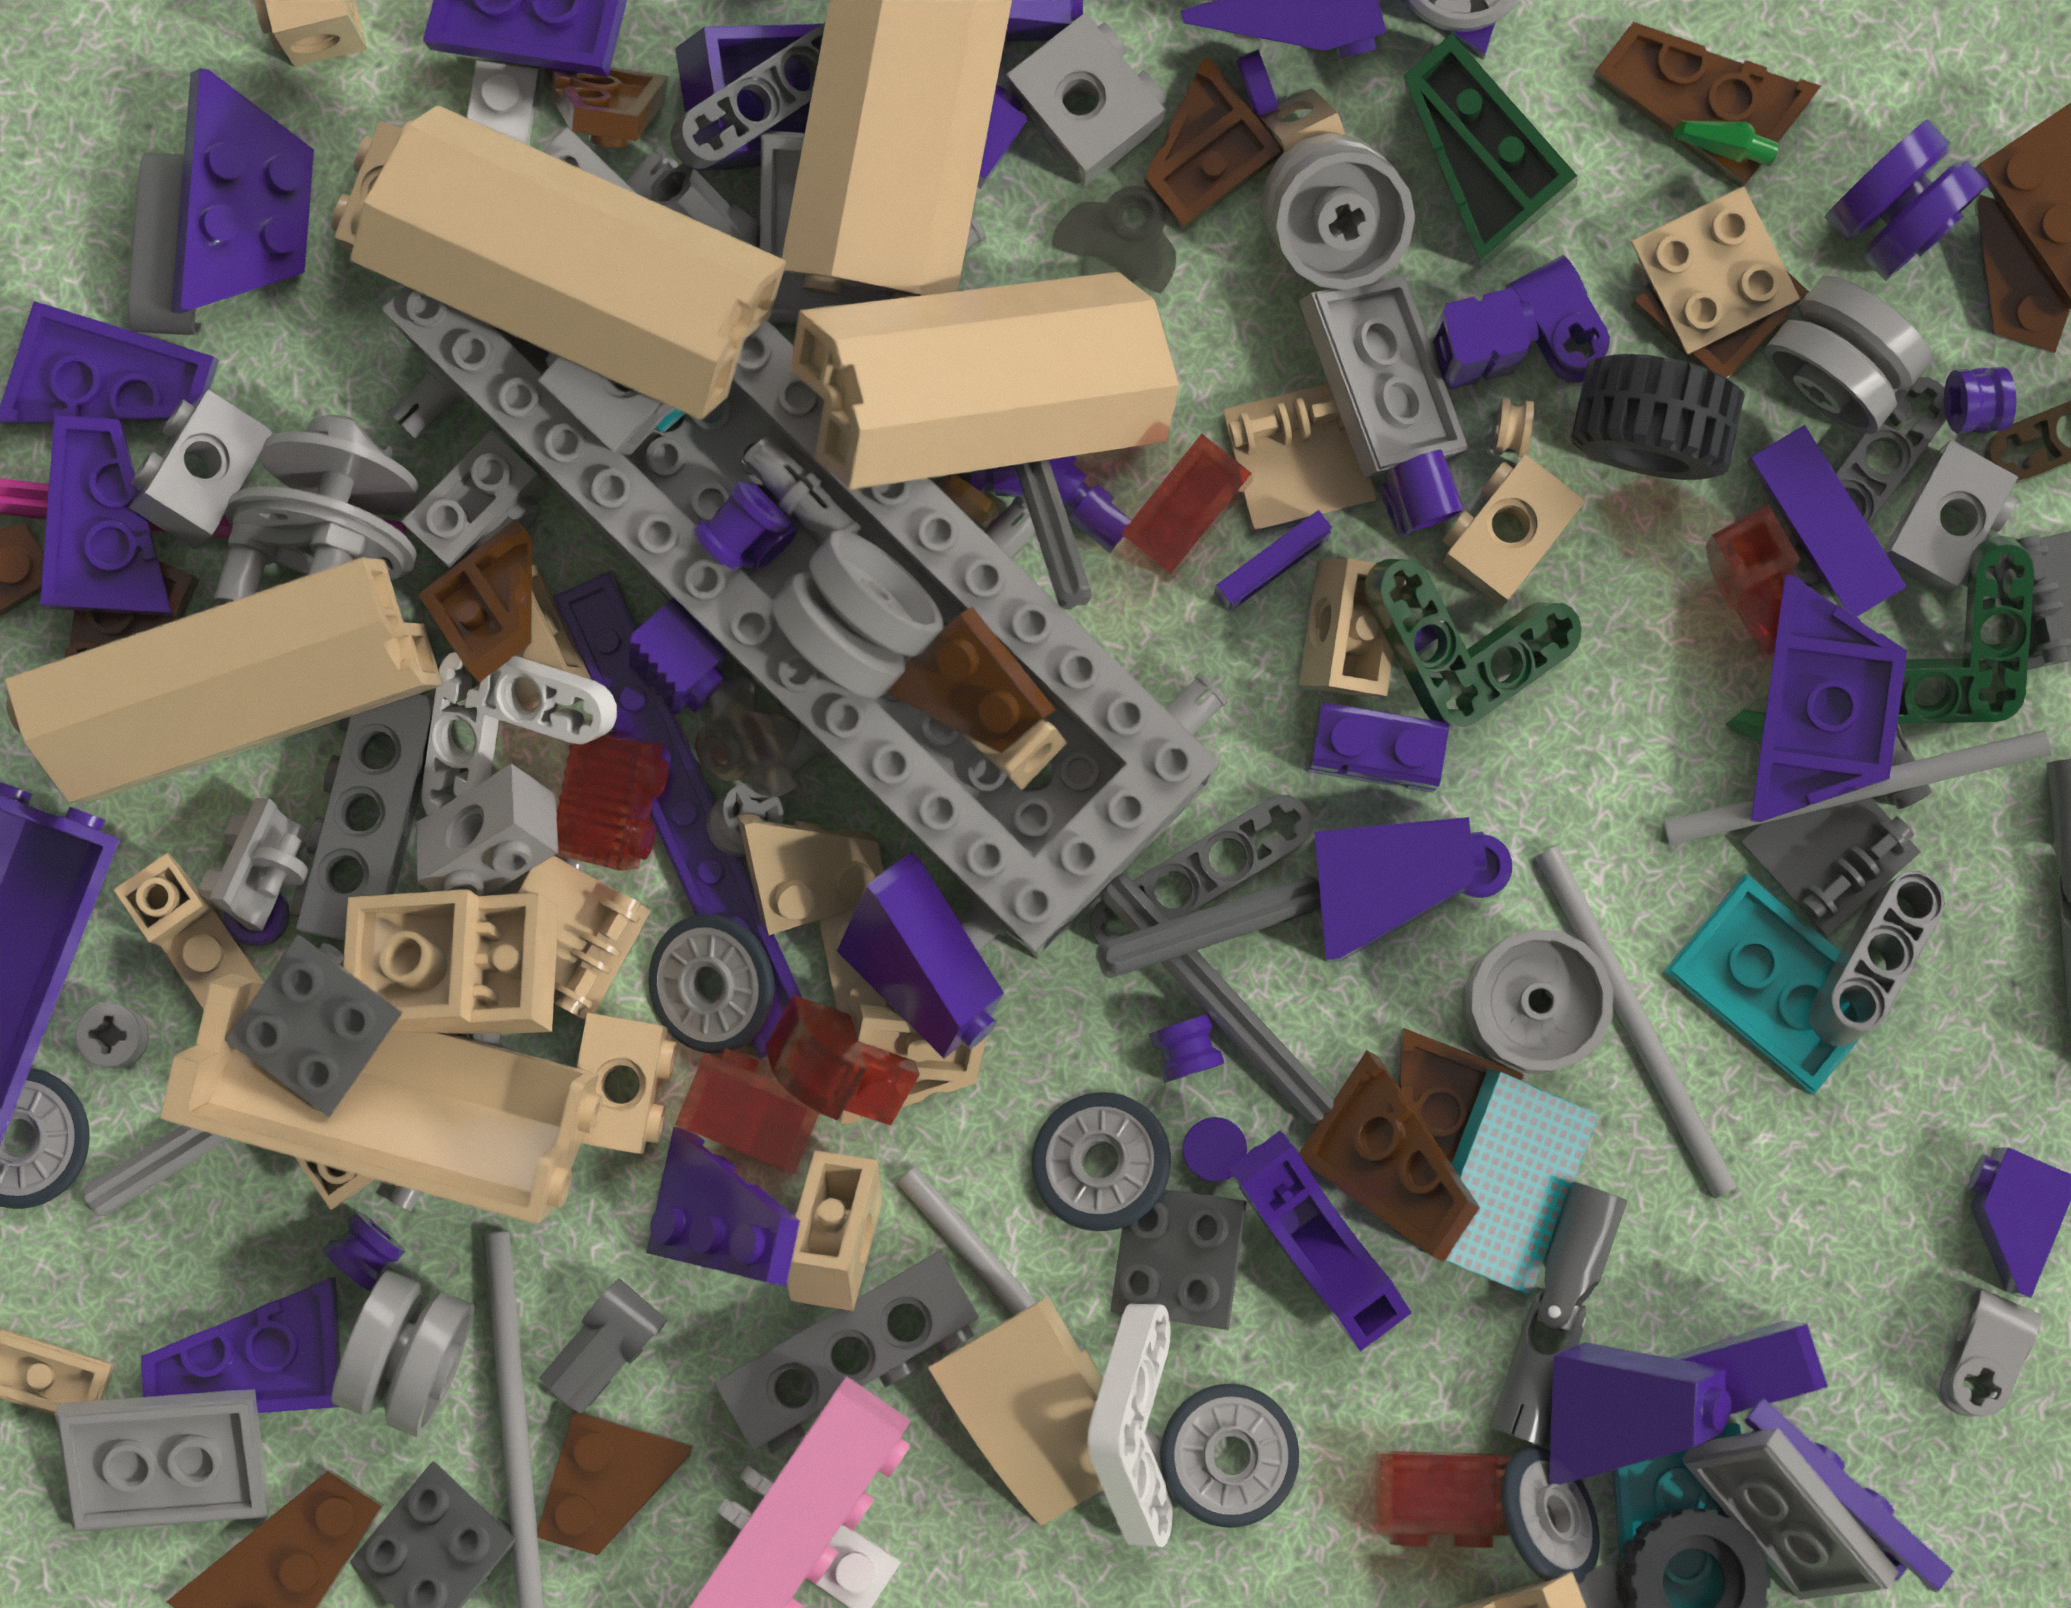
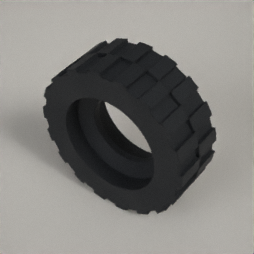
[1616,1509,1771,1608]

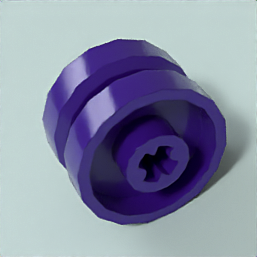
[1824,119,1990,281]

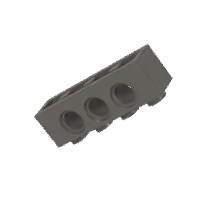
[291,694,435,942]
[714,1250,979,1454]

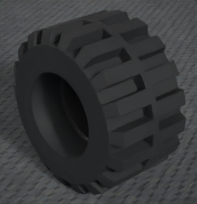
[1571,354,1745,480]

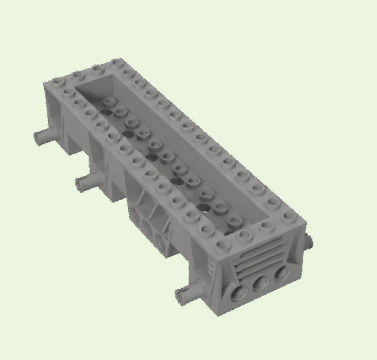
[382,126,1228,959]

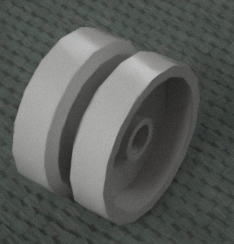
[1261,133,1415,290]
[1763,276,1932,434]
[772,530,943,699]
[1462,929,1613,1074]
[332,1271,475,1437]

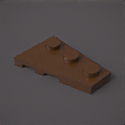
[1299,1050,1480,1262]

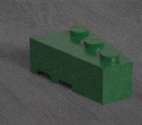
[1403,33,1578,269]

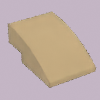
[343,889,559,1034]
[928,1296,1103,1526]

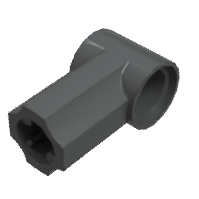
[651,163,760,249]
[539,1278,668,1414]

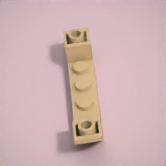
[113,853,376,1210]

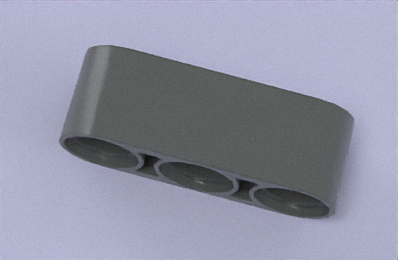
[128,152,201,336]
[1809,871,1945,1046]

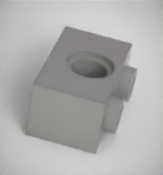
[129,389,274,549]
[1884,440,2018,596]
[416,764,558,896]

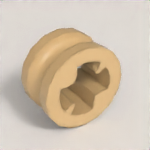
[1493,397,1534,458]

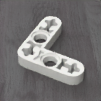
[421,652,617,815]
[1088,1304,1173,1547]

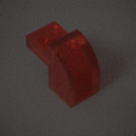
[1706,505,1800,660]
[765,995,920,1126]

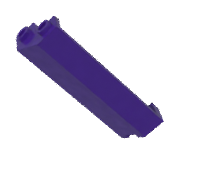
[0,782,120,1145]

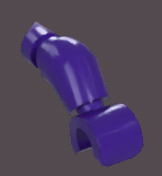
[953,456,1135,553]

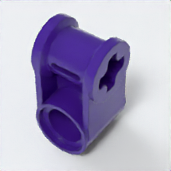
[1506,255,1610,383]
[1380,449,1465,538]
[693,481,799,570]

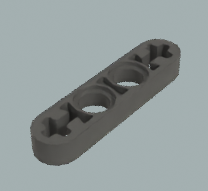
[670,22,825,169]
[1779,377,1946,587]
[1090,795,1311,945]

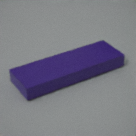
[1747,425,1907,617]

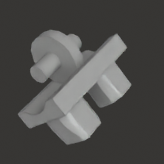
[198,798,309,931]

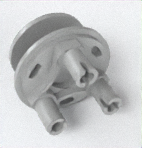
[213,415,420,607]

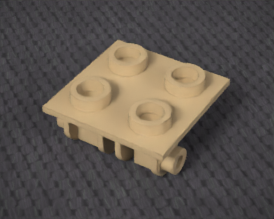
[1631,186,1800,355]
[1223,383,1377,531]
[516,856,651,1020]

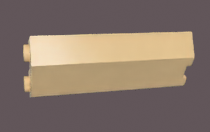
[782,0,1012,299]
[350,105,786,420]
[790,272,1179,490]
[5,557,443,803]
[160,973,603,1224]

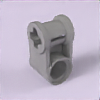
[1940,1288,2042,1417]

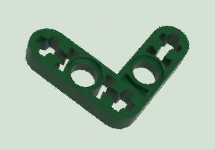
[1897,535,2034,724]
[1365,559,1582,727]

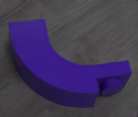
[1228,1130,1412,1352]

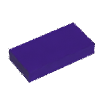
[1214,510,1332,612]

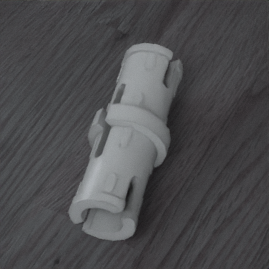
[741,434,861,545]

